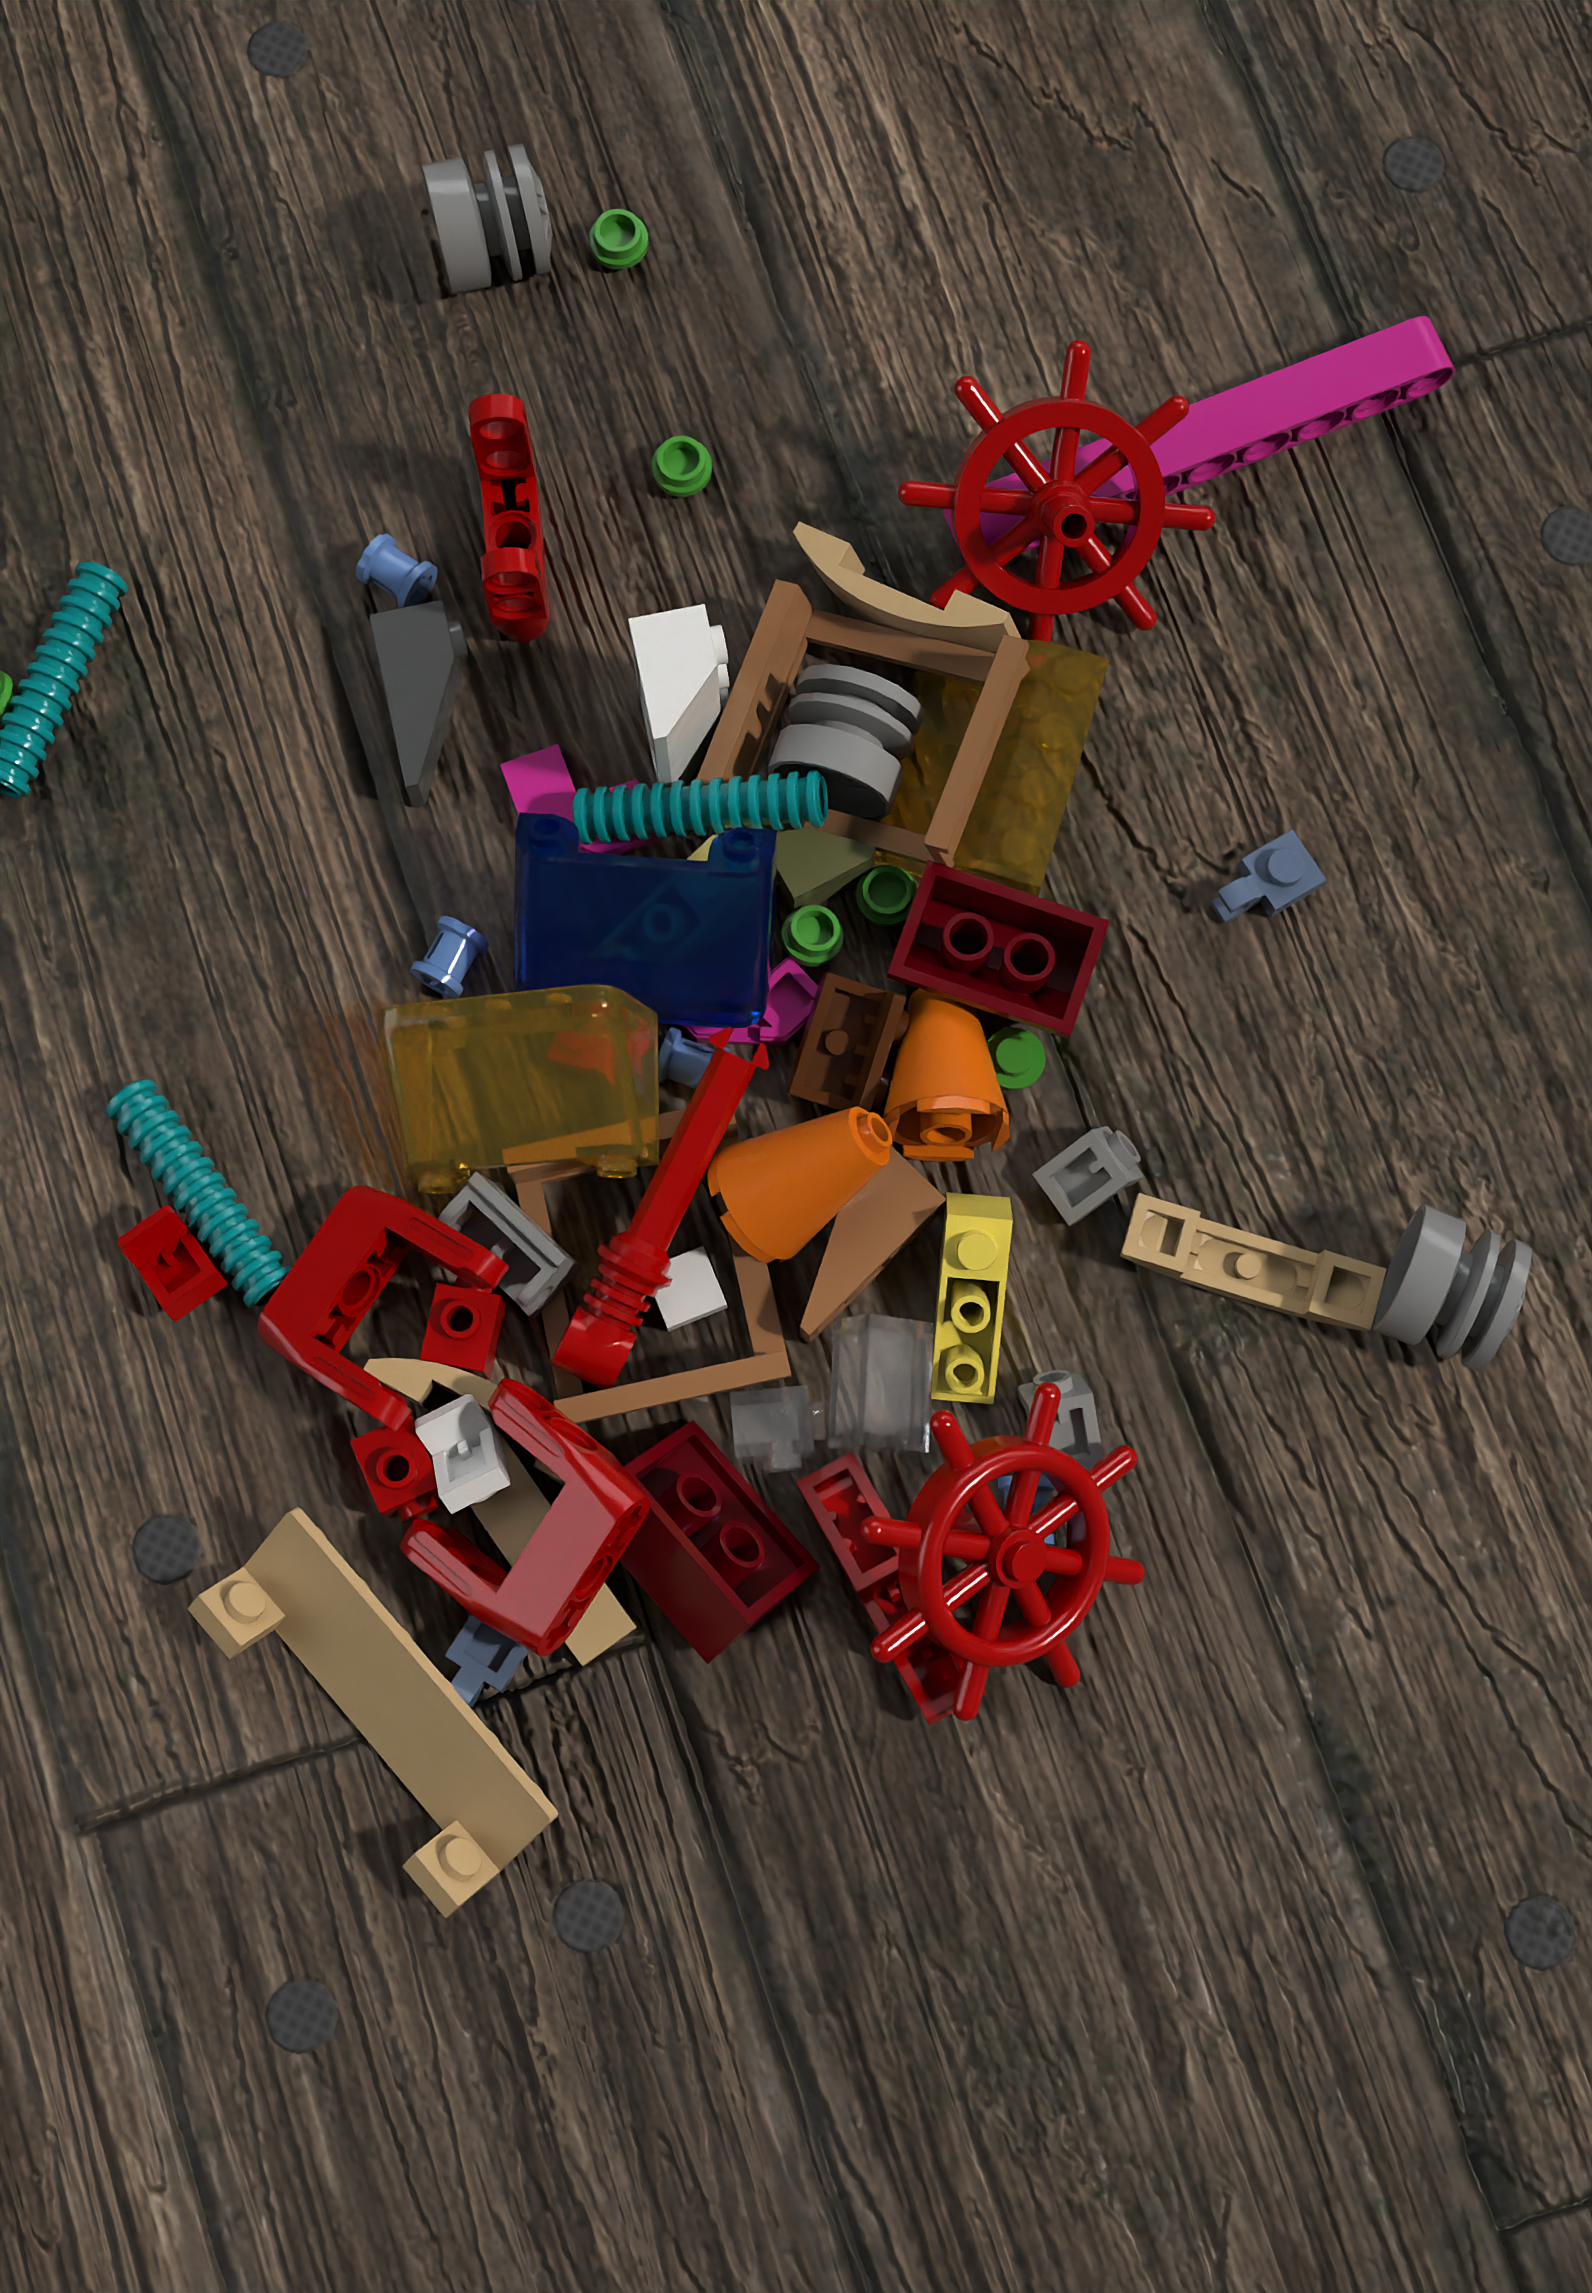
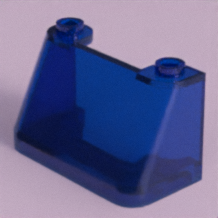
[513,812,777,1028]

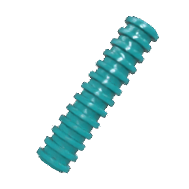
[0,561,129,798]
[572,770,828,844]
[105,1079,291,1308]

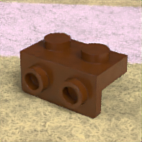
[785,972,910,1113]

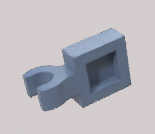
[1210,829,1327,924]
[445,1614,529,1709]

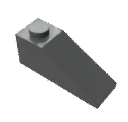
[369,600,468,808]

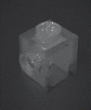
[729,1385,826,1473]

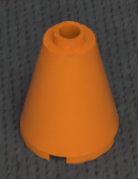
[883,988,1010,1162]
[708,1106,892,1263]

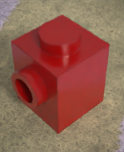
[419,1277,507,1380]
[349,1414,439,1523]

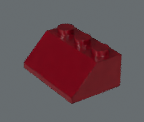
[887,860,1110,1039]
[619,1419,820,1665]

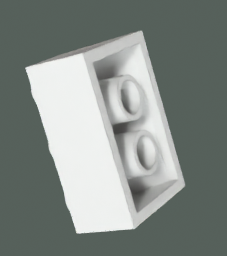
[628,604,730,788]

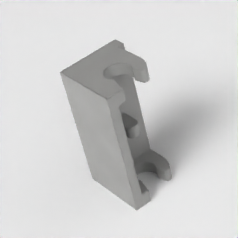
[438,1171,582,1319]

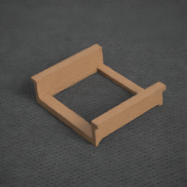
[697,579,1031,868]
[503,1108,792,1424]

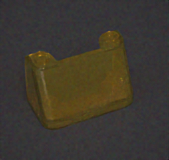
[378,984,659,1194]

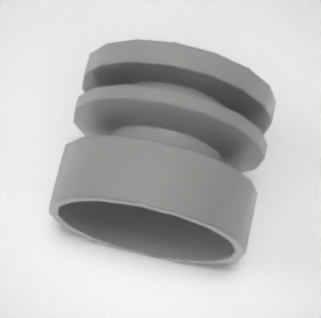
[422,143,553,295]
[768,664,924,820]
[1372,1204,1532,1372]

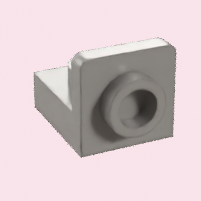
[1032,1126,1143,1226]
[1017,1370,1104,1477]

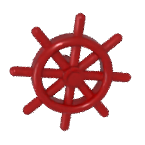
[898,340,1215,665]
[860,1382,1145,1721]

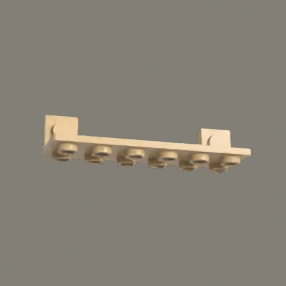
[188,1507,558,1918]

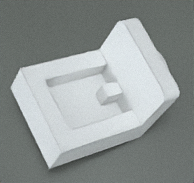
[414,1394,511,1514]

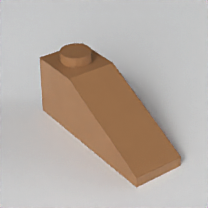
[800,1146,946,1345]

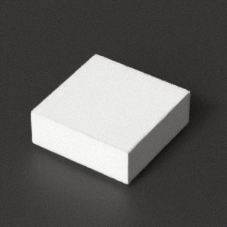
[654,1246,728,1332]

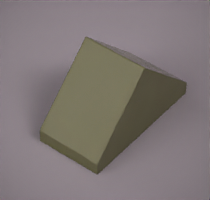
[752,823,876,912]

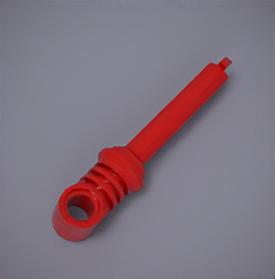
[550,1027,769,1390]

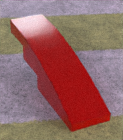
[795,1451,987,1726]

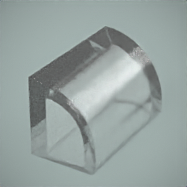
[828,1313,934,1453]

